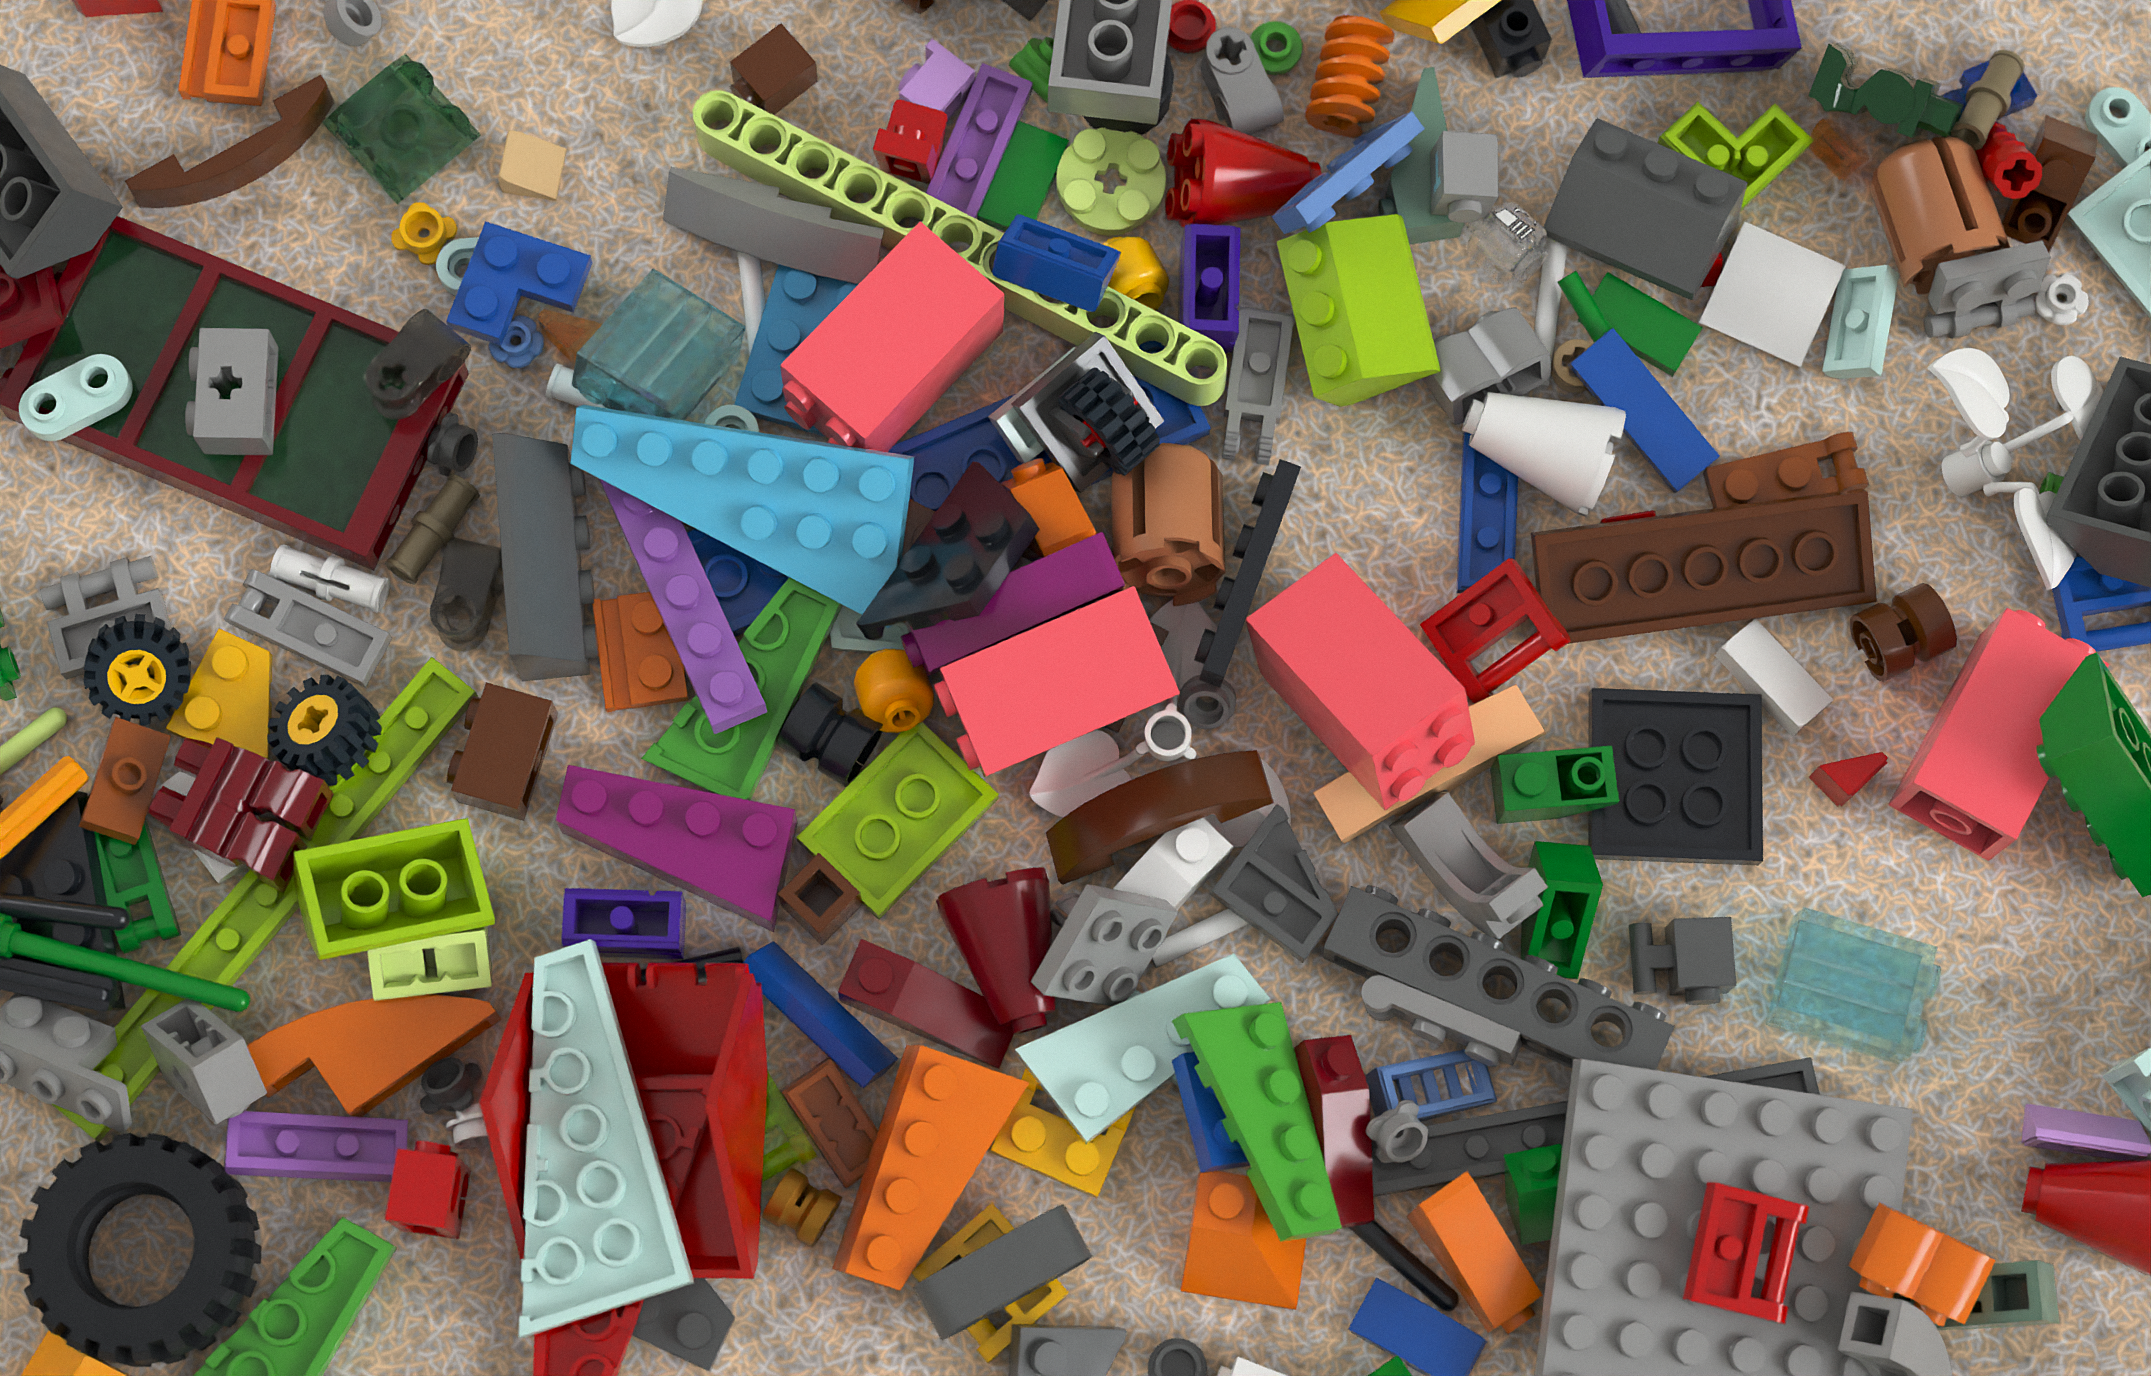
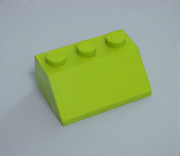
[1277,214,1441,407]
[294,818,495,960]

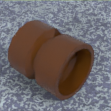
[1850,583,1957,682]

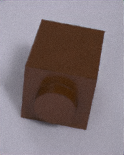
[730,23,818,115]
[778,853,862,945]

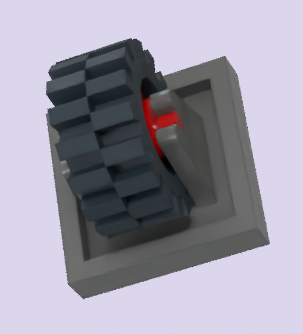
[1011,332,1164,493]

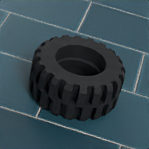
[18,1133,262,1367]

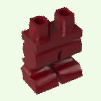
[148,737,334,893]

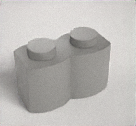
[1422,307,1551,425]

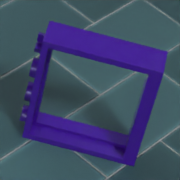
[1567,0,1802,78]

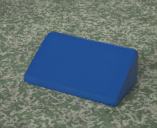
[992,214,1121,312]

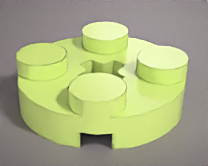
[1056,127,1166,236]

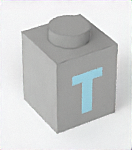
[1430,131,1499,222]

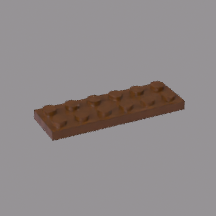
[1531,489,1877,644]

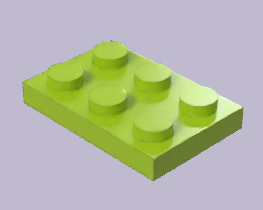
[796,722,999,920]

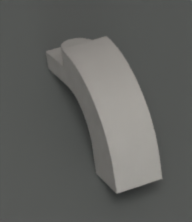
[1389,792,1548,940]
[1838,1292,1952,1376]

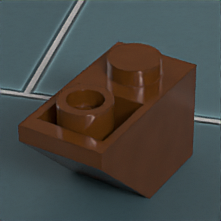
[2001,115,2097,253]

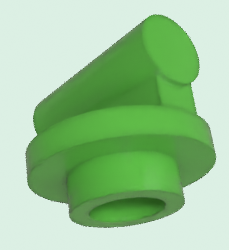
[1009,37,1054,103]

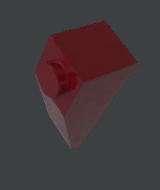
[838,939,1014,1069]
[1294,1035,1375,1228]

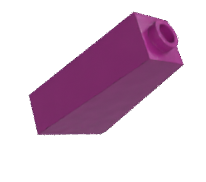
[900,532,1125,676]

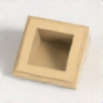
[498,130,567,201]

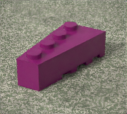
[555,765,798,932]

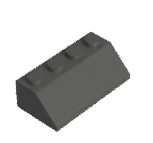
[0,65,123,279]
[2047,357,2151,587]
[492,433,599,682]

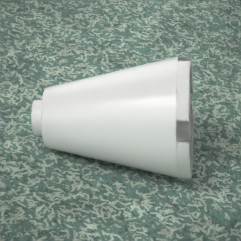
[1462,392,1626,517]

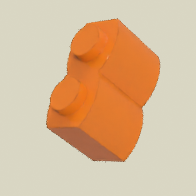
[1848,1202,1996,1327]

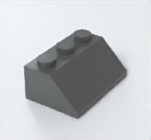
[1542,118,1748,300]

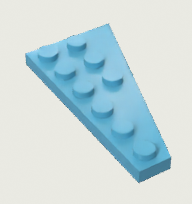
[570,405,914,629]

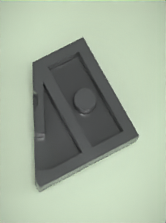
[1210,804,1338,963]

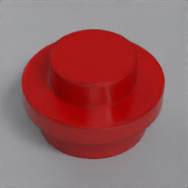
[1167,0,1216,53]

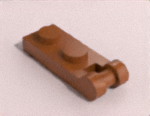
[1703,432,1869,508]

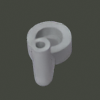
[323,0,382,46]

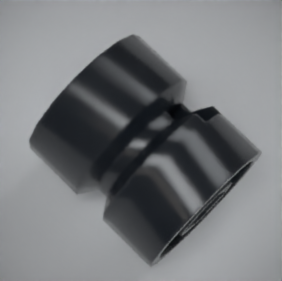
[777,682,883,787]

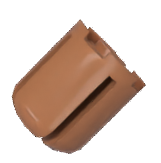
[1870,137,2010,295]
[1111,443,1226,606]

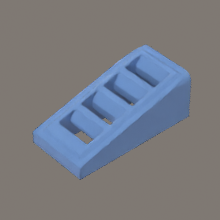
[1365,1049,1497,1122]

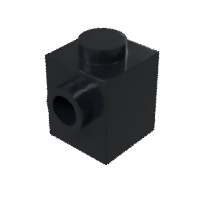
[1470,0,1552,78]

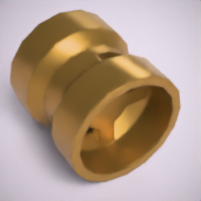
[762,1167,843,1248]

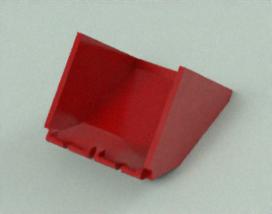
[479,962,768,1279]

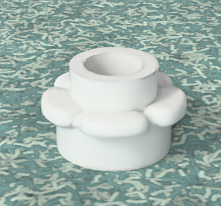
[2034,273,2088,325]
[446,1103,490,1149]

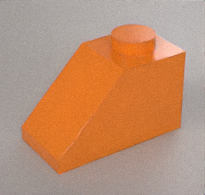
[1000,459,1096,558]

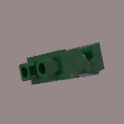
[1808,43,1965,138]

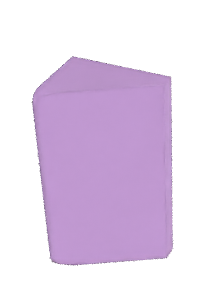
[2022,1104,2151,1161]

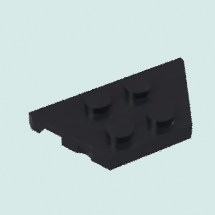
[856,461,1040,640]
[0,791,126,1011]

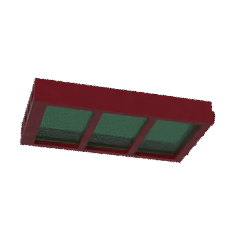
[0,216,469,571]

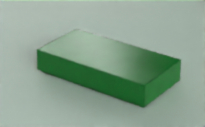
[977,120,1069,232]
[1578,272,1703,377]

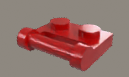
[1420,558,1571,704]
[1683,1182,1810,1324]

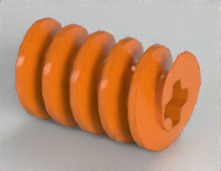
[1305,15,1395,138]

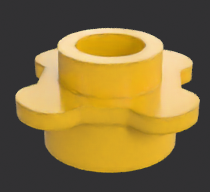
[391,202,457,265]

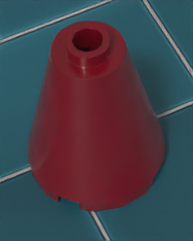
[936,867,1056,1034]

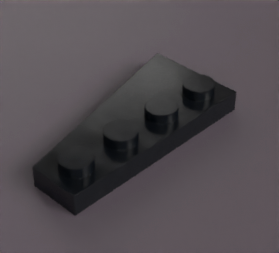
[1194,459,1301,688]

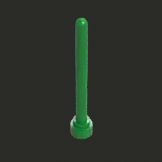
[0,913,250,1012]

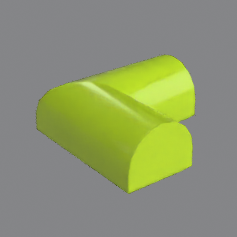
[1657,101,1814,212]

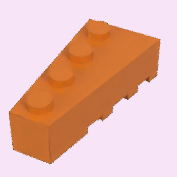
[832,1045,1029,1291]

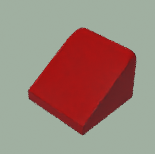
[1809,752,1888,807]

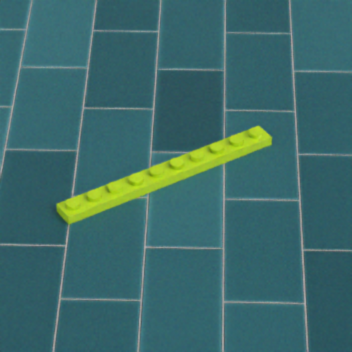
[52,657,478,1142]

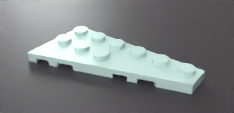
[518,939,694,1338]

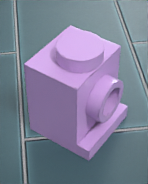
[898,39,975,122]

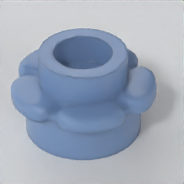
[489,315,544,368]

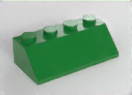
[2036,652,2151,898]

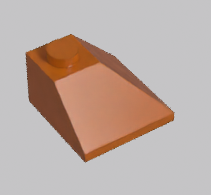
[1180,1171,1307,1310]

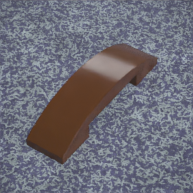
[125,75,335,208]
[1046,750,1274,885]

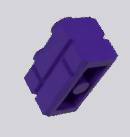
[1178,224,1240,354]
[561,888,686,959]

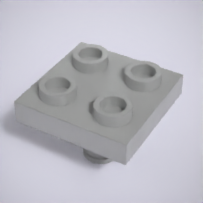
[1031,884,1179,1006]

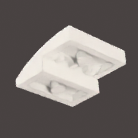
[1699,221,1846,367]

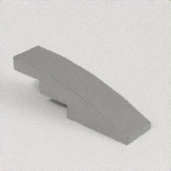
[663,167,884,284]

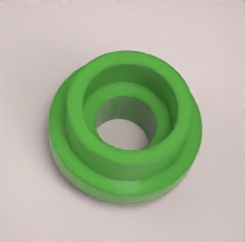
[1250,21,1303,75]

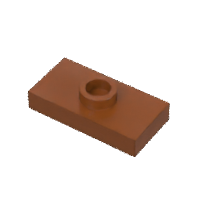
[79,717,171,845]
[780,1058,878,1189]

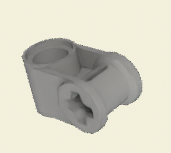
[1201,27,1284,135]

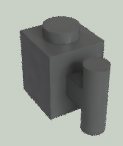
[1628,917,1736,1005]

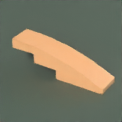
[1313,684,1546,844]

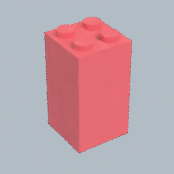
[780,221,1005,452]
[1245,553,1475,811]
[934,586,1180,777]
[1888,608,2109,861]

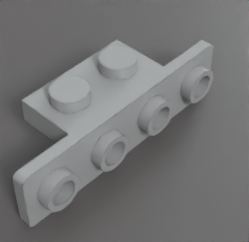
[0,993,132,1133]

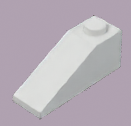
[1113,818,1233,910]

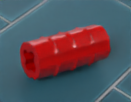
[1975,121,2042,199]

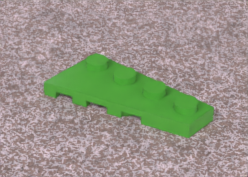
[641,577,843,801]
[1172,1002,1342,1242]
[193,1217,397,1376]

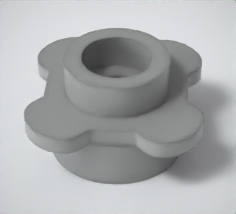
[1366,1100,1428,1163]

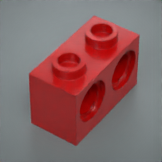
[385,1141,471,1239]

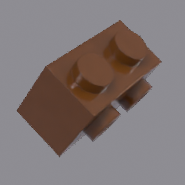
[447,682,558,821]

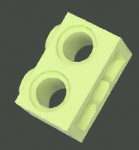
[367,926,492,1001]

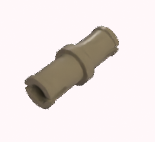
[1951,50,2025,150]
[385,474,480,585]

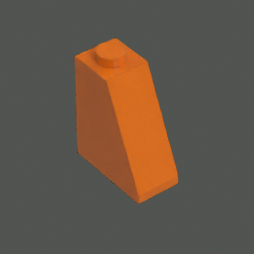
[1406,1171,1543,1334]

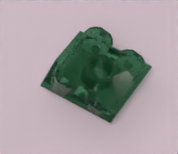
[322,54,481,205]

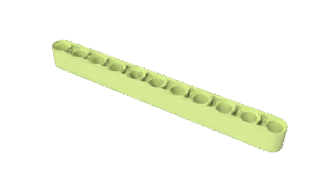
[693,90,1227,406]

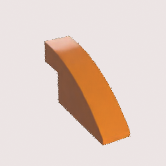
[247,994,502,1117]

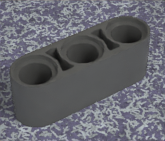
[913,1204,1093,1340]

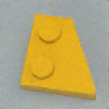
[166,628,273,761]

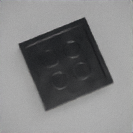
[1588,688,1763,866]

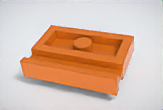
[178,0,276,106]
[592,592,689,712]

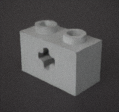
[185,328,279,455]
[141,999,267,1125]

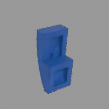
[1348,1278,1487,1376]

